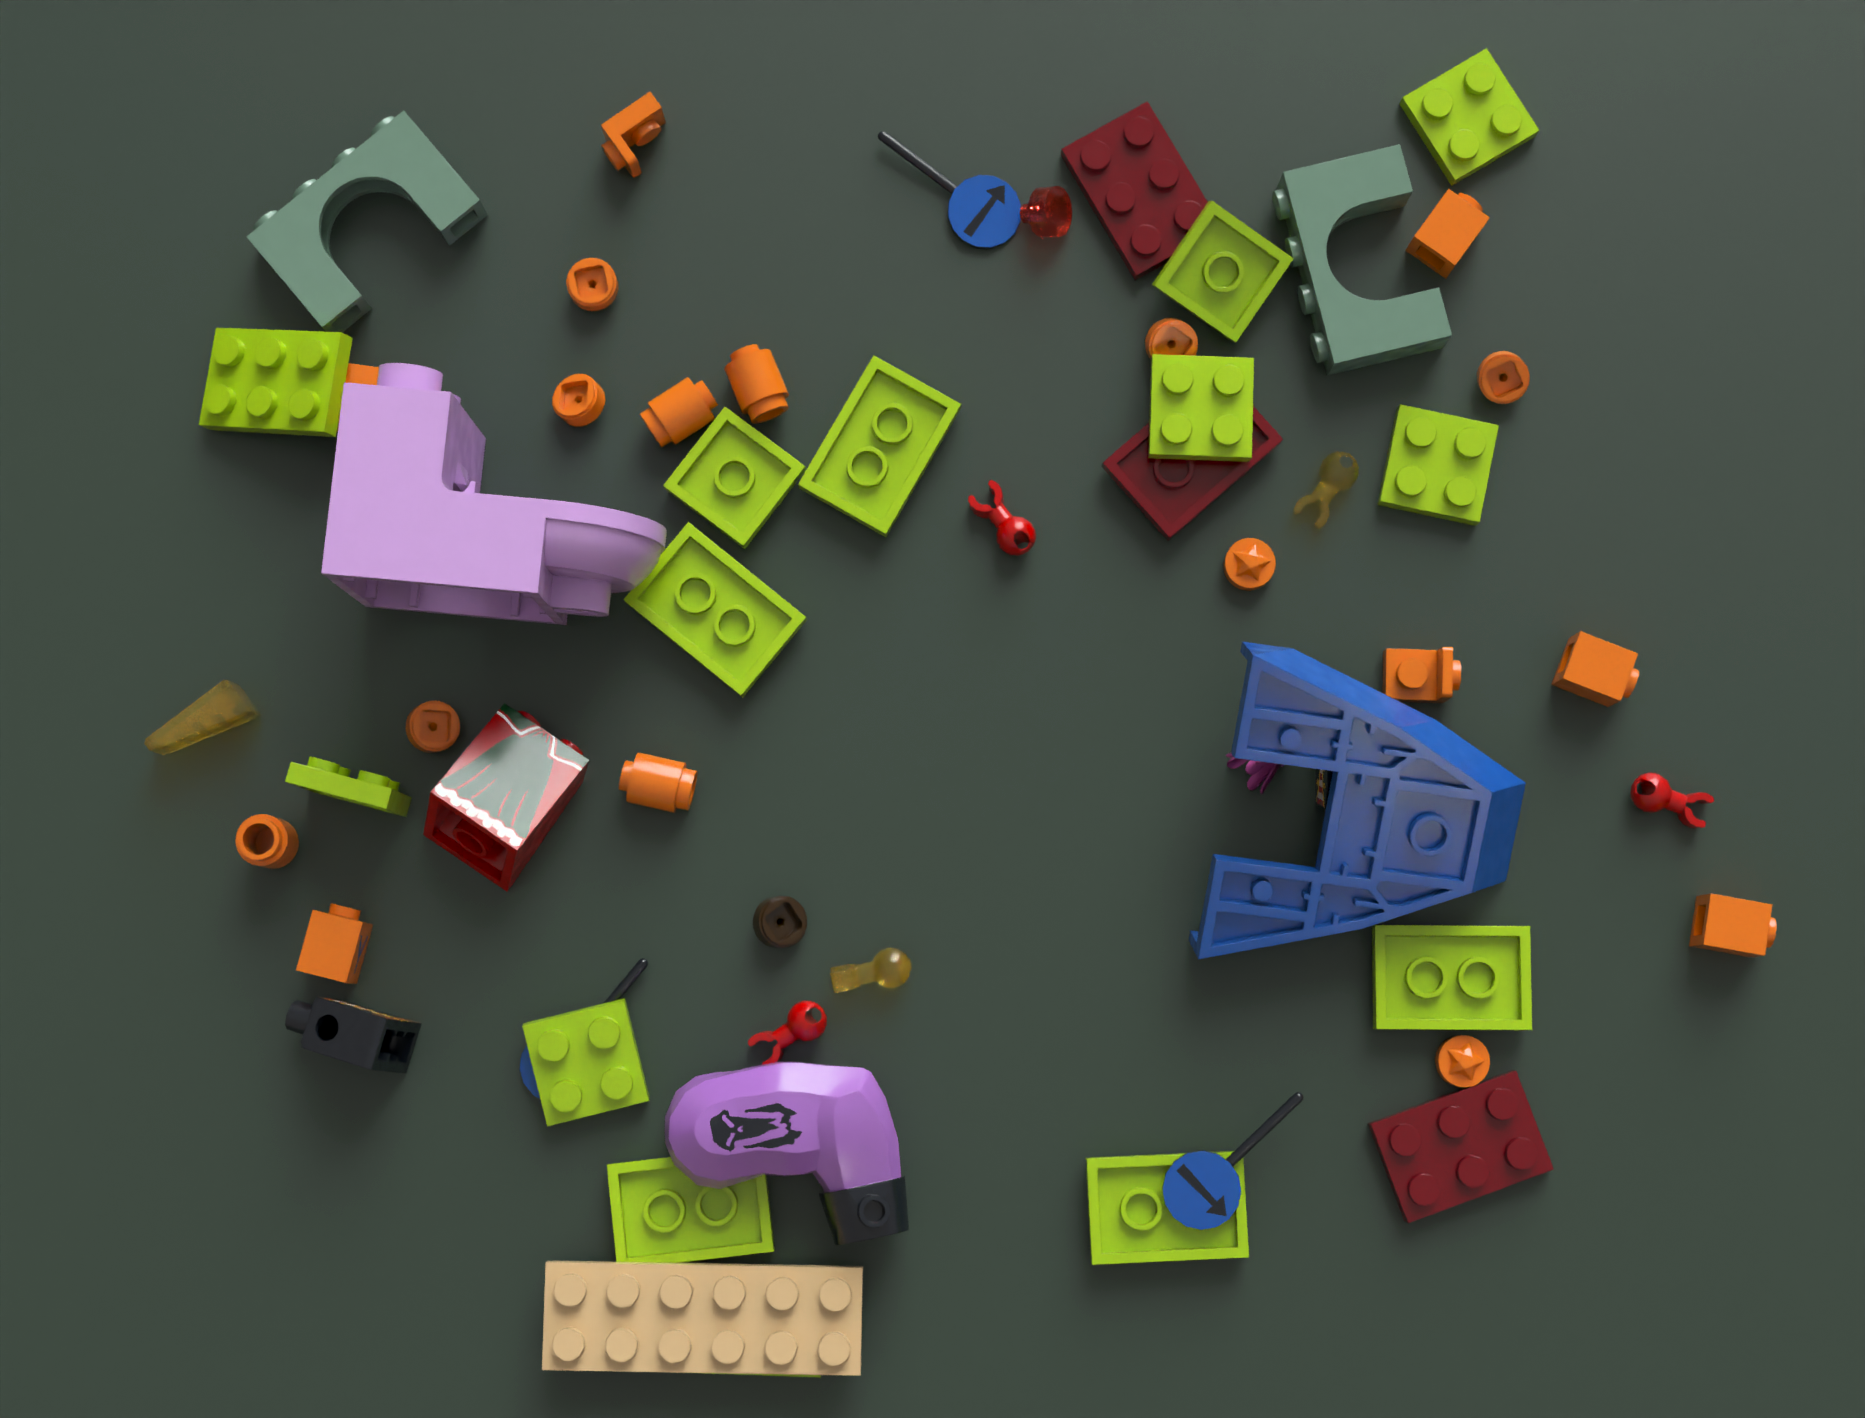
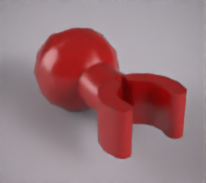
[968,480,1036,556]
[1630,772,1714,828]
[747,1001,827,1065]

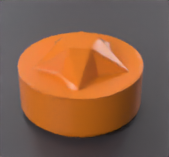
[566,258,618,311]
[1145,318,1198,359]
[1477,351,1530,404]
[552,374,605,427]
[1223,538,1276,591]
[406,701,460,753]
[1435,1035,1490,1087]

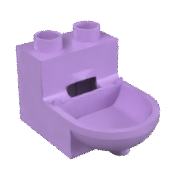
[321,363,667,625]

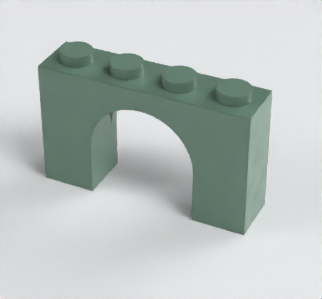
[246,110,488,332]
[1272,144,1452,376]

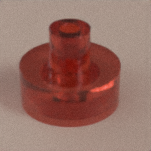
[1020,186,1072,238]

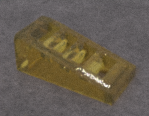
[144,680,261,755]

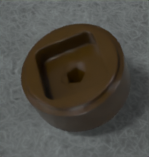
[753,896,807,948]

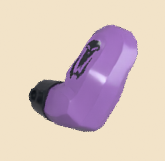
[665,1062,909,1245]

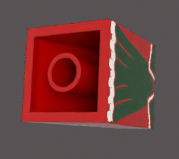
[423,703,589,891]

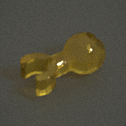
[1293,451,1359,529]
[830,948,912,993]

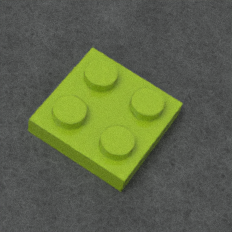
[1399,48,1540,186]
[1152,201,1294,343]
[1148,354,1254,462]
[1377,404,1499,526]
[663,407,806,549]
[285,756,412,817]
[522,998,650,1126]

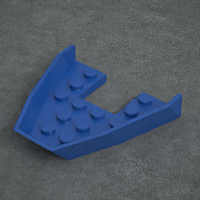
[1189,642,1526,960]

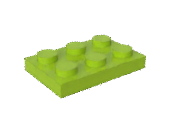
[199,328,353,437]
[798,355,961,537]
[623,522,807,698]
[1372,925,1532,1030]
[1085,1151,1249,1265]
[607,1157,775,1263]

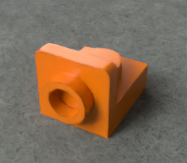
[601,91,666,178]
[1382,647,1461,703]

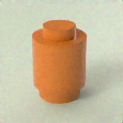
[724,344,789,424]
[640,377,718,448]
[619,752,698,813]
[235,814,299,869]

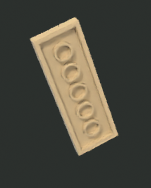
[542,1261,863,1376]

